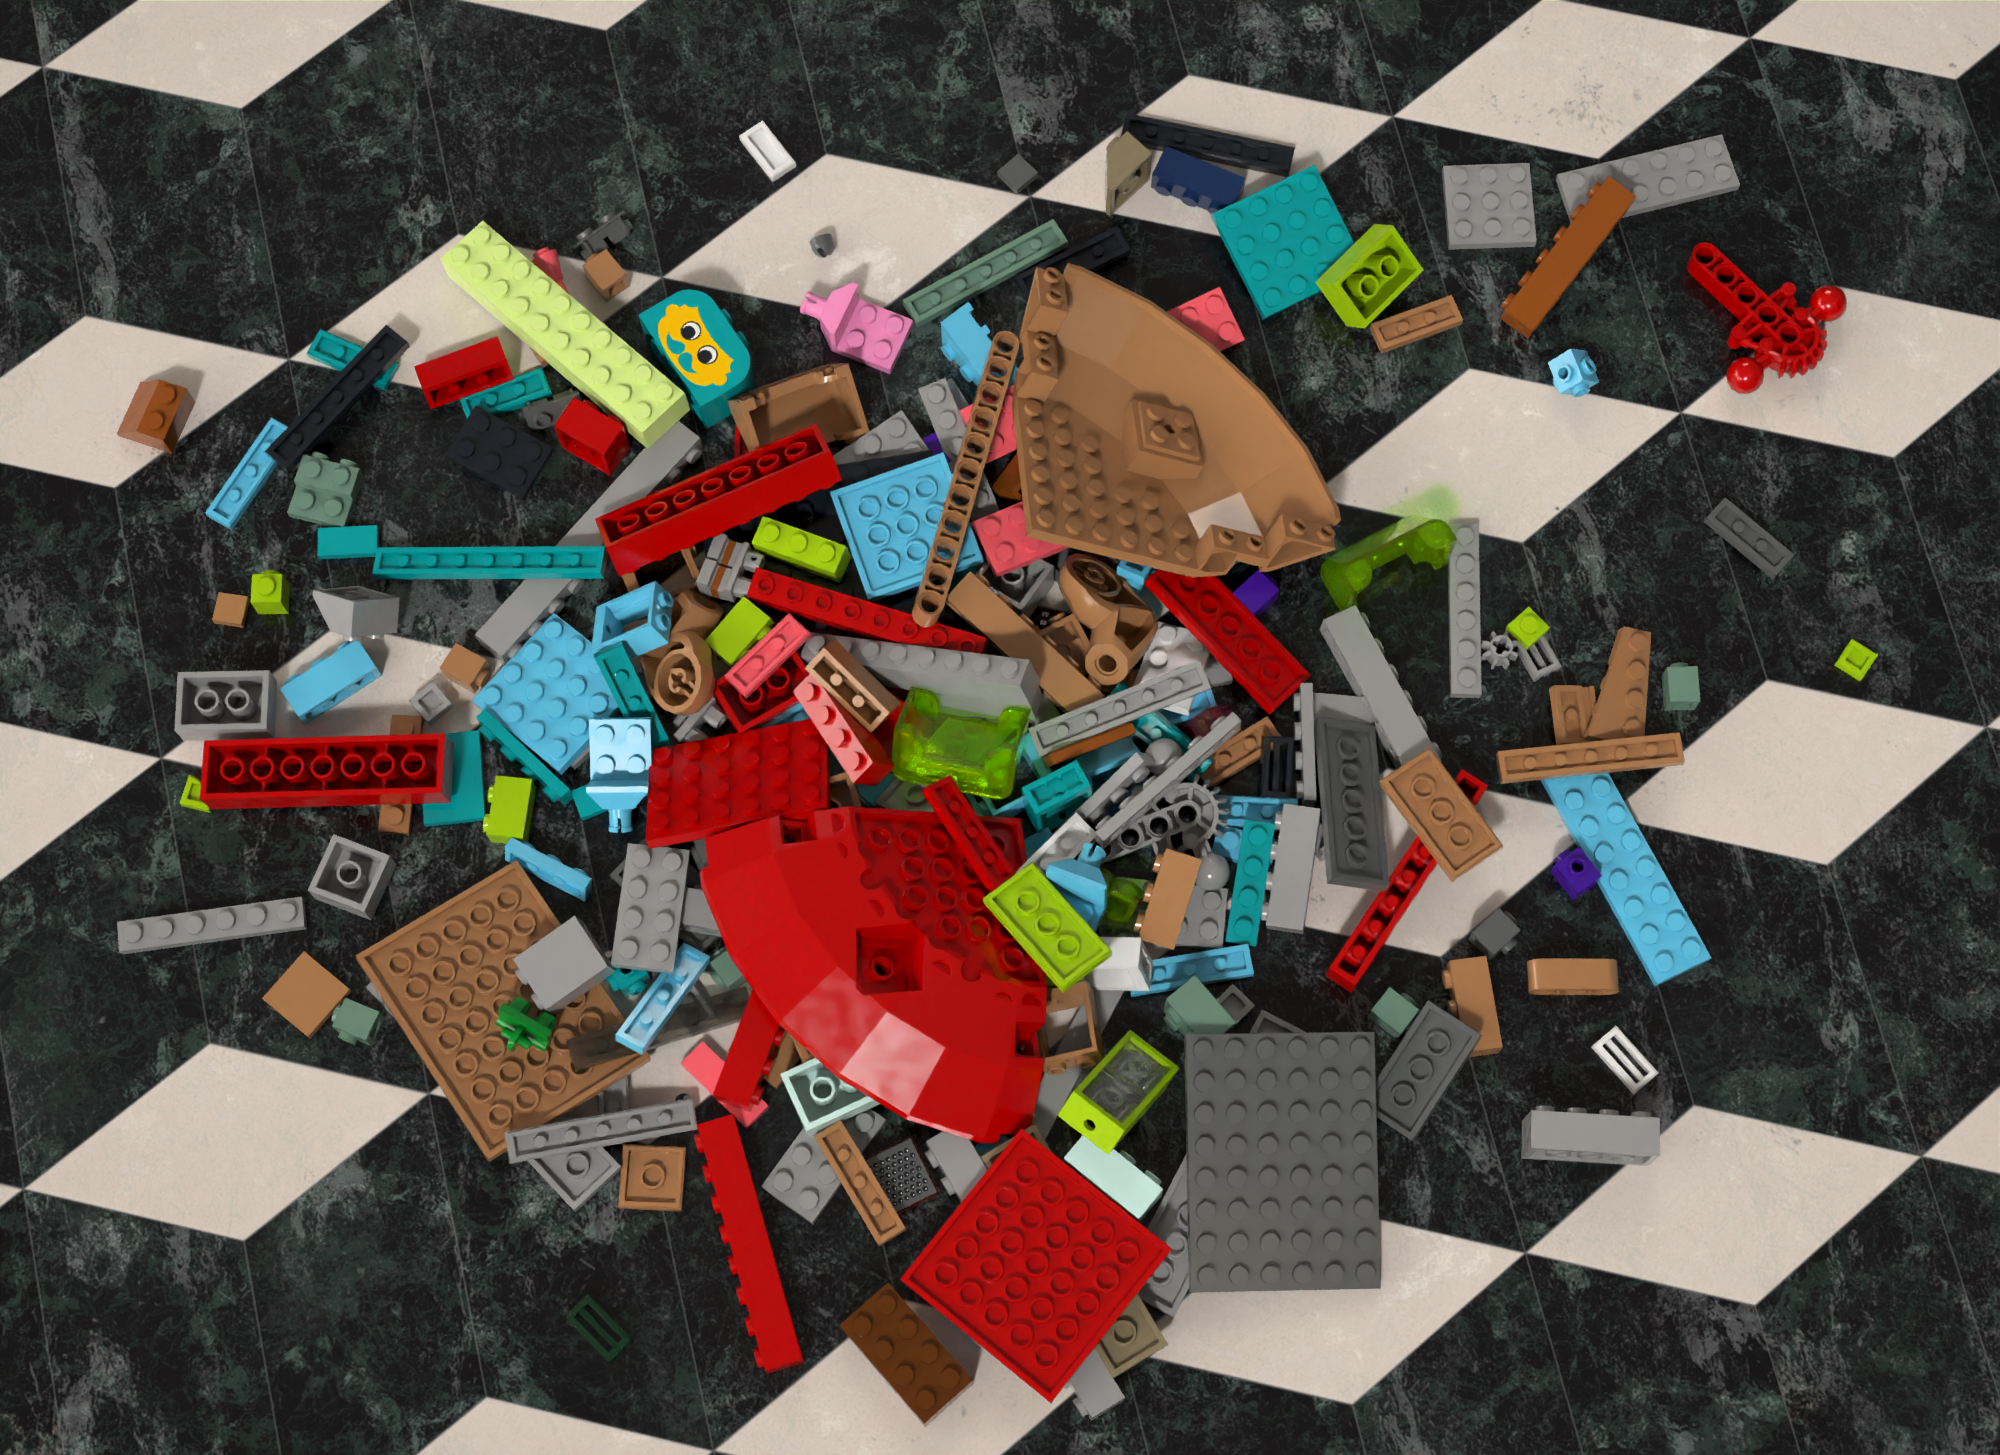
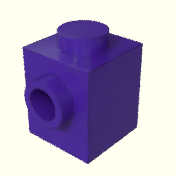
[1550,847,1602,901]

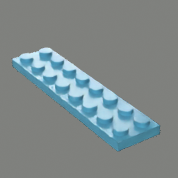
[1541,773,1711,986]

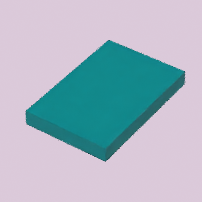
[423,730,486,827]

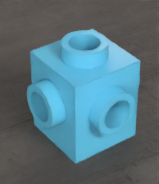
[1548,349,1599,397]

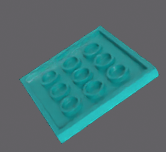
[1211,164,1354,320]

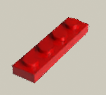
[922,775,1016,893]

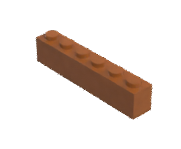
[1500,176,1637,339]

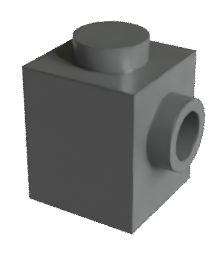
[1468,908,1520,961]

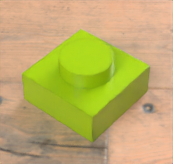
[1506,607,1550,650]

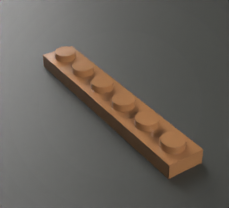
[1496,732,1685,784]

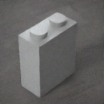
[513,916,615,1014]

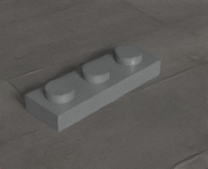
[1704,498,1794,579]

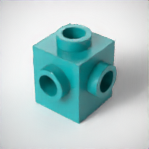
[606,956,652,998]

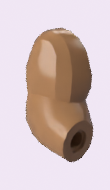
[1059,553,1158,686]
[637,589,724,716]

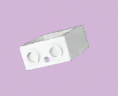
[1077,937,1153,991]

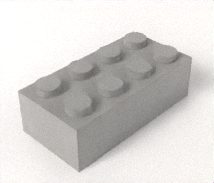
[1521,1106,1660,1166]

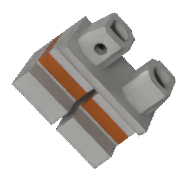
[696,534,766,602]

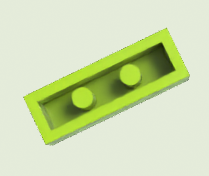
[752,516,851,583]

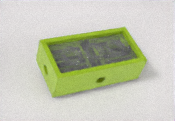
[1058,1030,1180,1155]

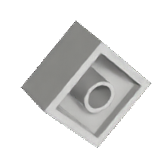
[313,586,400,641]

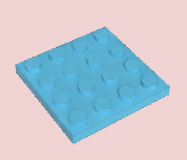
[830,452,984,602]
[472,613,621,775]

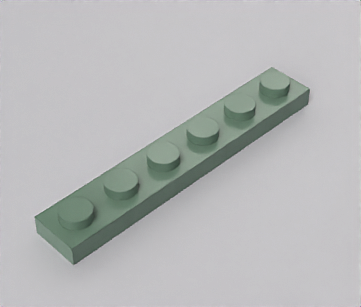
[903,219,1068,328]

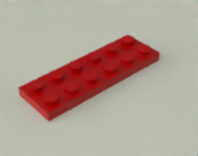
[1144,569,1311,715]

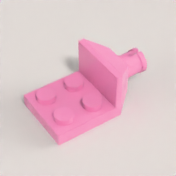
[800,282,914,374]

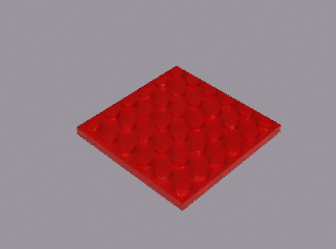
[900,1128,1172,1403]

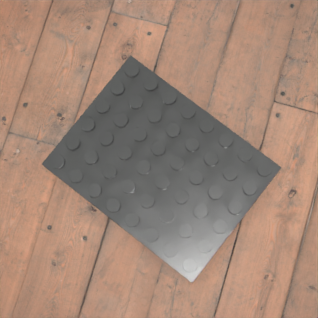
[1184,1032,1381,1293]

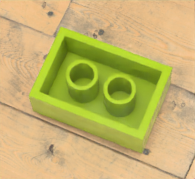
[1315,224,1424,329]

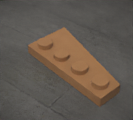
[1583,626,1651,741]

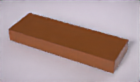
[1042,722,1136,769]

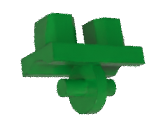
[496,997,556,1052]

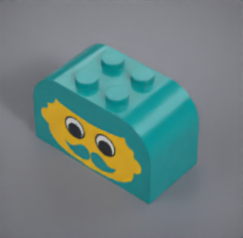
[638,289,755,429]

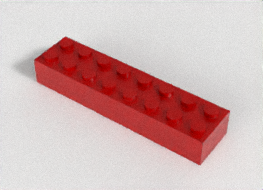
[595,424,842,576]
[200,733,454,809]

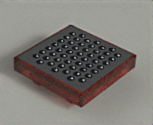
[865,1137,939,1215]

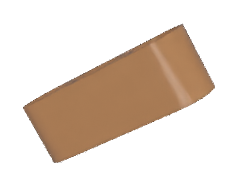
[1527,958,1619,995]

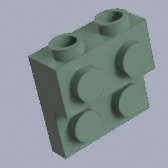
[287,452,364,527]

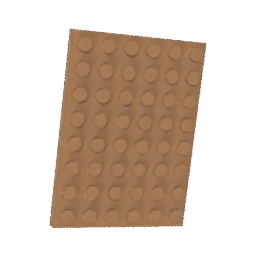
[356,860,651,1162]

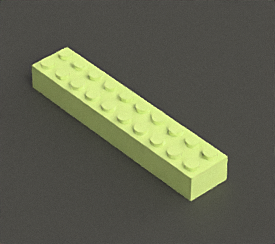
[440,221,690,449]

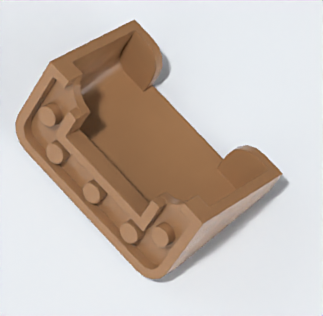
[727,363,869,452]

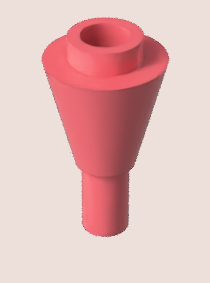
[531,247,569,294]

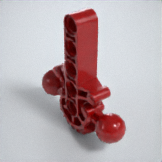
[1687,242,1847,394]

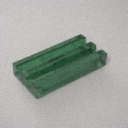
[565,1294,633,1363]

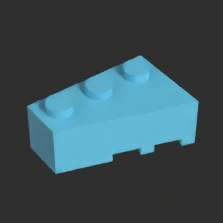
[941,302,1018,398]

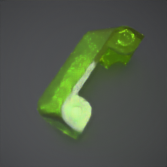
[1320,515,1457,611]
[892,687,1031,799]

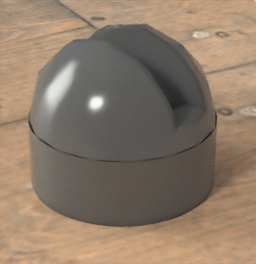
[809,233,835,258]

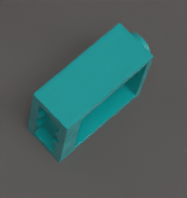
[1022,760,1092,833]

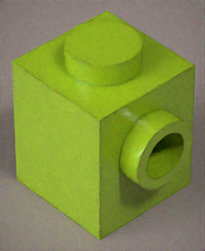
[251,570,290,614]

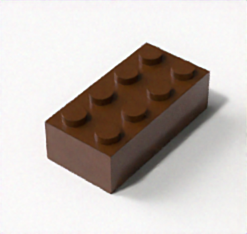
[839,1282,973,1427]

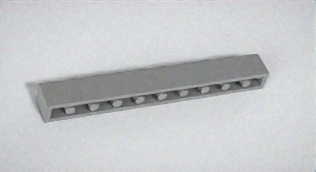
[475,421,703,664]
[924,1131,1125,1421]

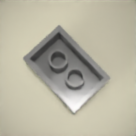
[174,670,277,741]

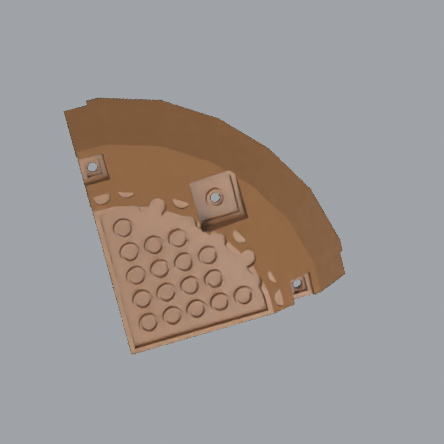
[1012,263,1341,577]

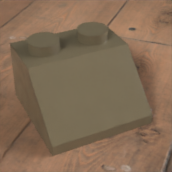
[1105,131,1152,217]

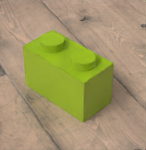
[705,596,776,667]
[483,775,537,844]

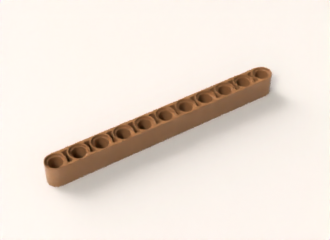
[912,331,1019,627]

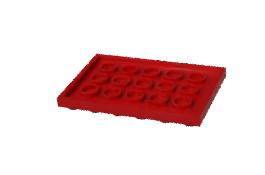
[646,719,831,849]

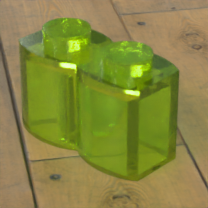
[1099,866,1144,923]

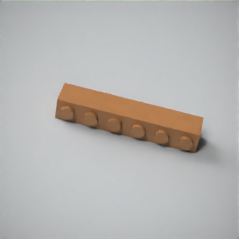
[945,571,1105,713]

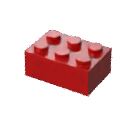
[713,651,810,734]

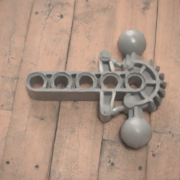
[1079,738,1230,891]

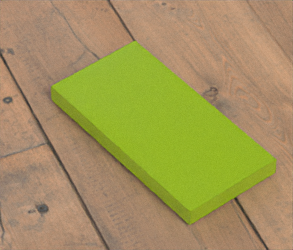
[983,862,1112,993]

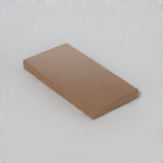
[1379,747,1503,882]

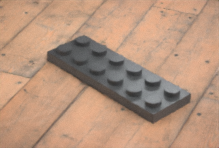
[1314,716,1390,892]

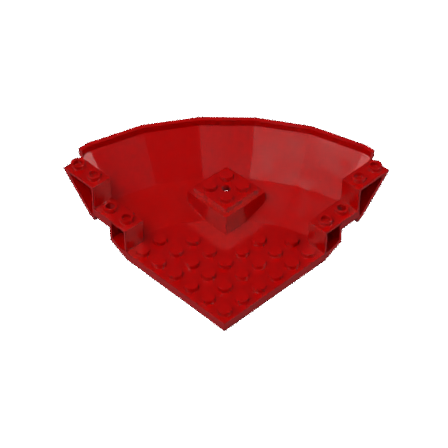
[700,806,1047,1144]

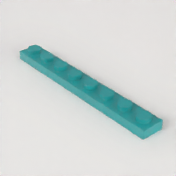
[372,546,608,579]

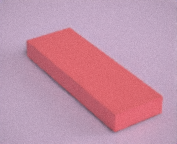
[724,613,811,699]
[681,1041,769,1129]

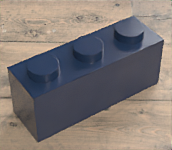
[1151,146,1246,215]

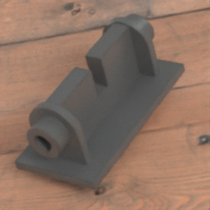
[573,210,633,261]
[522,388,582,433]

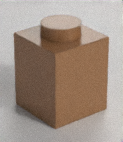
[582,249,630,303]
[440,643,491,694]

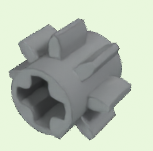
[1481,631,1518,670]

